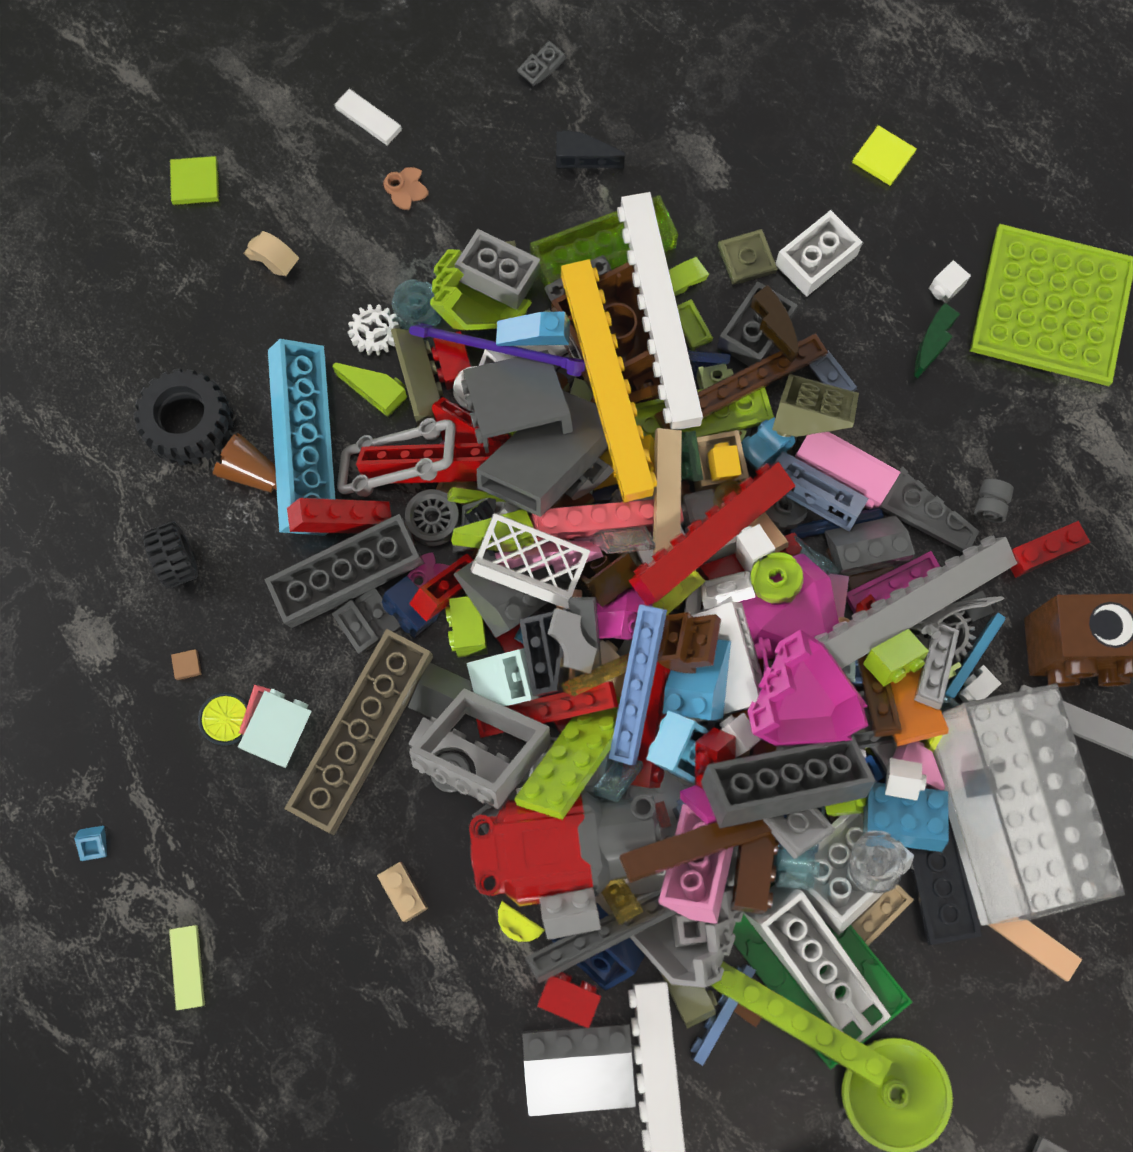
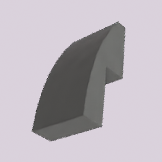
[517,41,566,85]

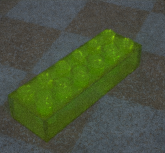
[530,195,678,287]

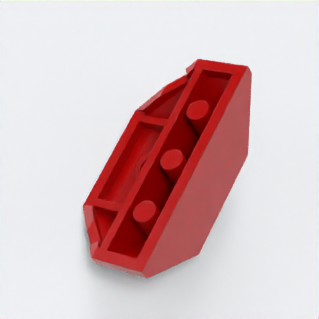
[432,397,512,445]

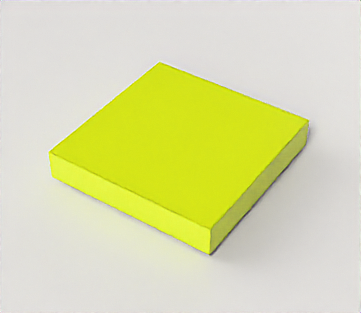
[853,125,916,186]

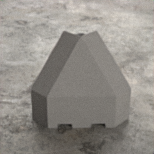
[626,886,744,987]

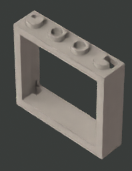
[409,688,551,809]

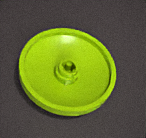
[842,1038,953,1152]

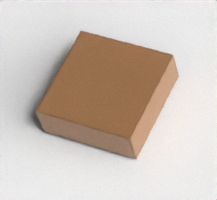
[171,649,202,680]

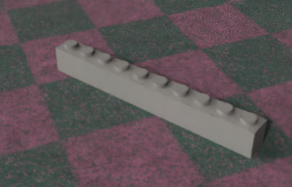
[814,535,1017,669]

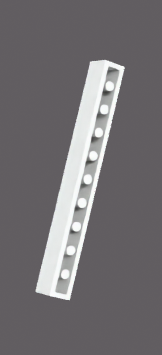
[617,192,703,430]

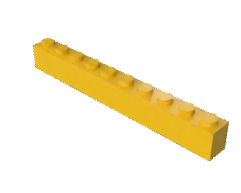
[561,259,657,503]

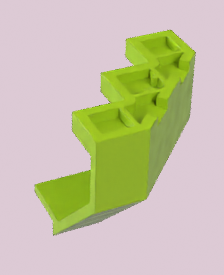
[430,249,532,330]

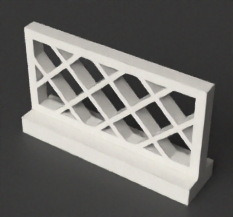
[471,513,590,609]

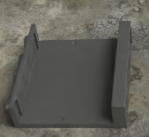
[461,350,573,453]

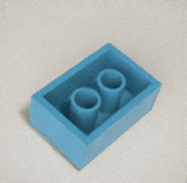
[862,783,948,852]

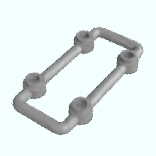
[337,418,455,497]

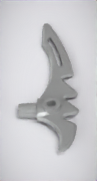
[909,596,1004,639]

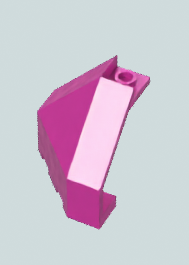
[738,553,839,657]
[596,588,652,641]
[748,630,868,746]

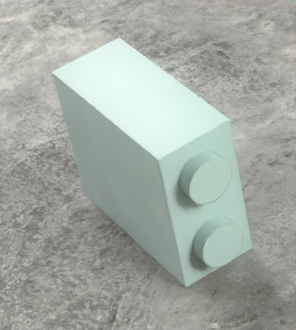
[238,689,312,768]

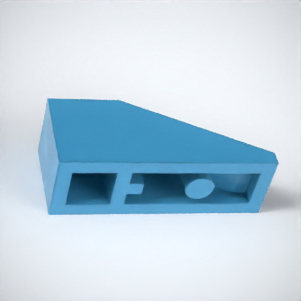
[496,312,570,346]

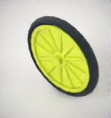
[198,692,248,745]

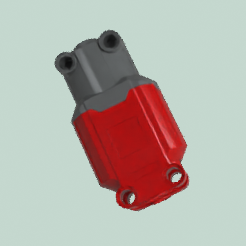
[469,791,664,906]

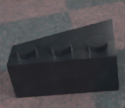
[519,608,570,697]

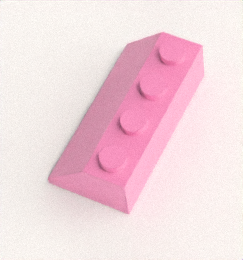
[795,432,900,509]
[659,804,734,924]

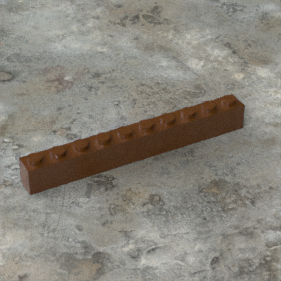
[731,657,779,915]

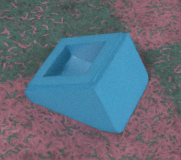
[75,826,107,861]

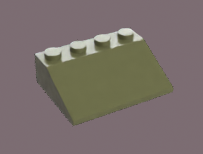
[772,374,859,437]

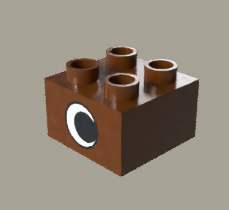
[551,262,685,396]
[1024,594,1133,687]

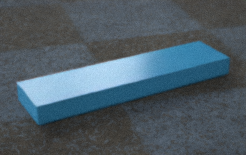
[944,613,1006,702]

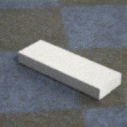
[335,89,402,146]

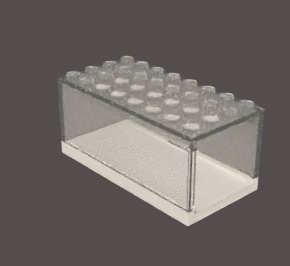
[933,684,1125,925]

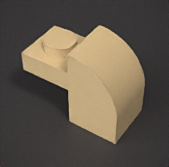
[244,231,299,276]

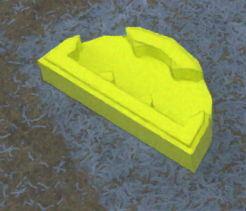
[498,901,545,942]

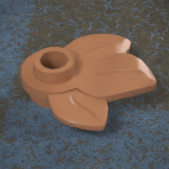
[384,167,428,210]

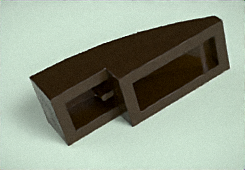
[750,285,799,363]

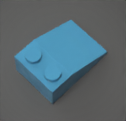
[663,639,731,720]

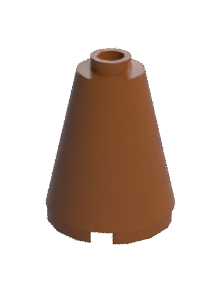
[213,433,277,492]

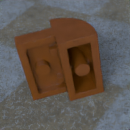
[657,612,721,673]

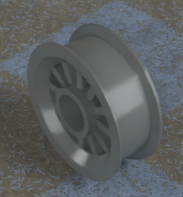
[405,489,460,546]

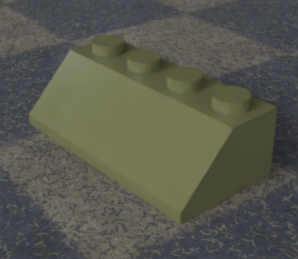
[391,328,443,427]

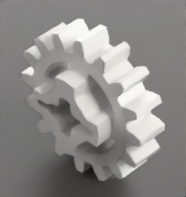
[348,304,400,355]

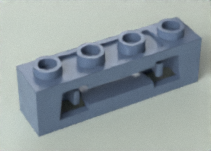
[774,451,869,532]

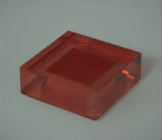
[655,801,672,830]

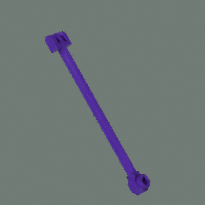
[409,323,585,376]

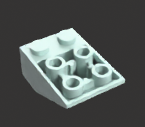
[467,648,540,706]

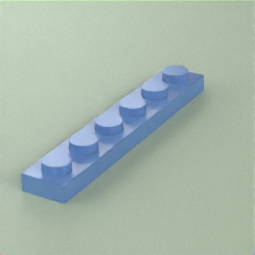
[609,604,667,765]

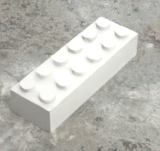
[628,981,685,1152]

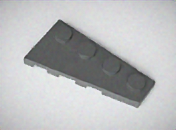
[880,467,979,553]

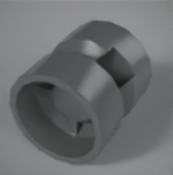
[974,479,1014,523]

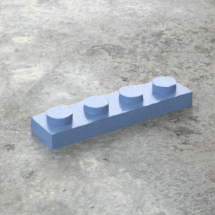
[690,964,756,1066]

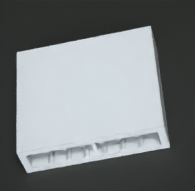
[663,602,763,724]

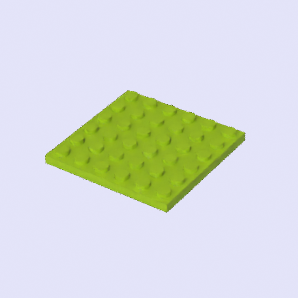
[970,224,1133,386]

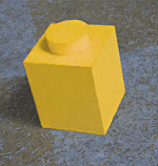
[707,442,741,482]

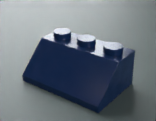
[550,902,645,991]

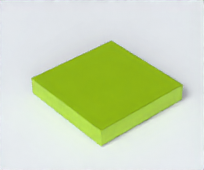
[170,156,219,205]

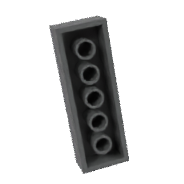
[265,514,425,628]
[701,736,875,828]

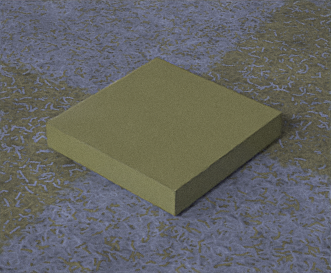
[718,229,777,285]

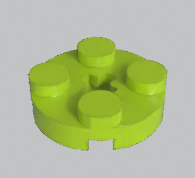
[751,552,804,603]

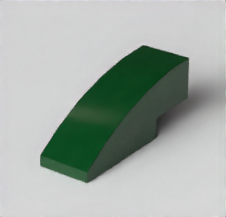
[914,303,960,378]

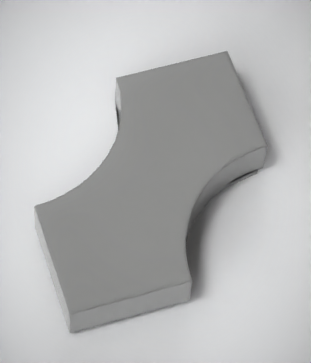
[548,609,597,674]

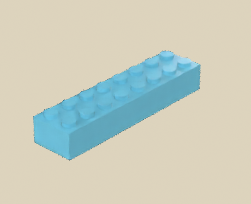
[268,339,335,536]

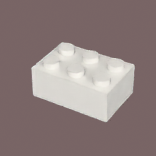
[775,210,863,297]

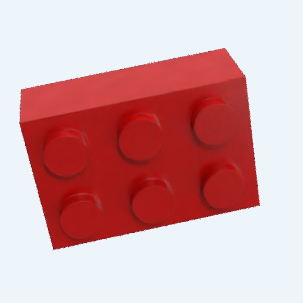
[537,972,601,1028]

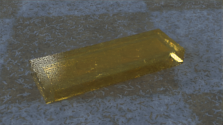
[561,653,629,696]
[601,879,643,925]

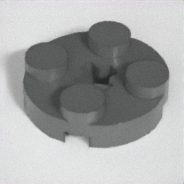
[765,487,808,532]

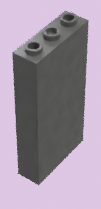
[477,390,608,517]

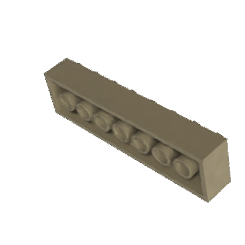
[284,629,433,835]

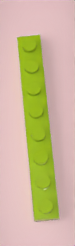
[710,961,892,1087]

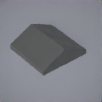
[408,663,473,728]

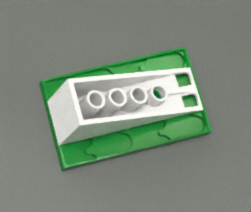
[732,873,912,1070]

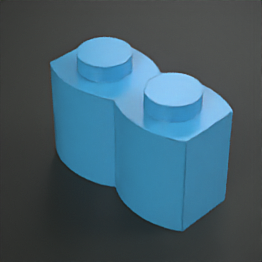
[741,417,796,470]

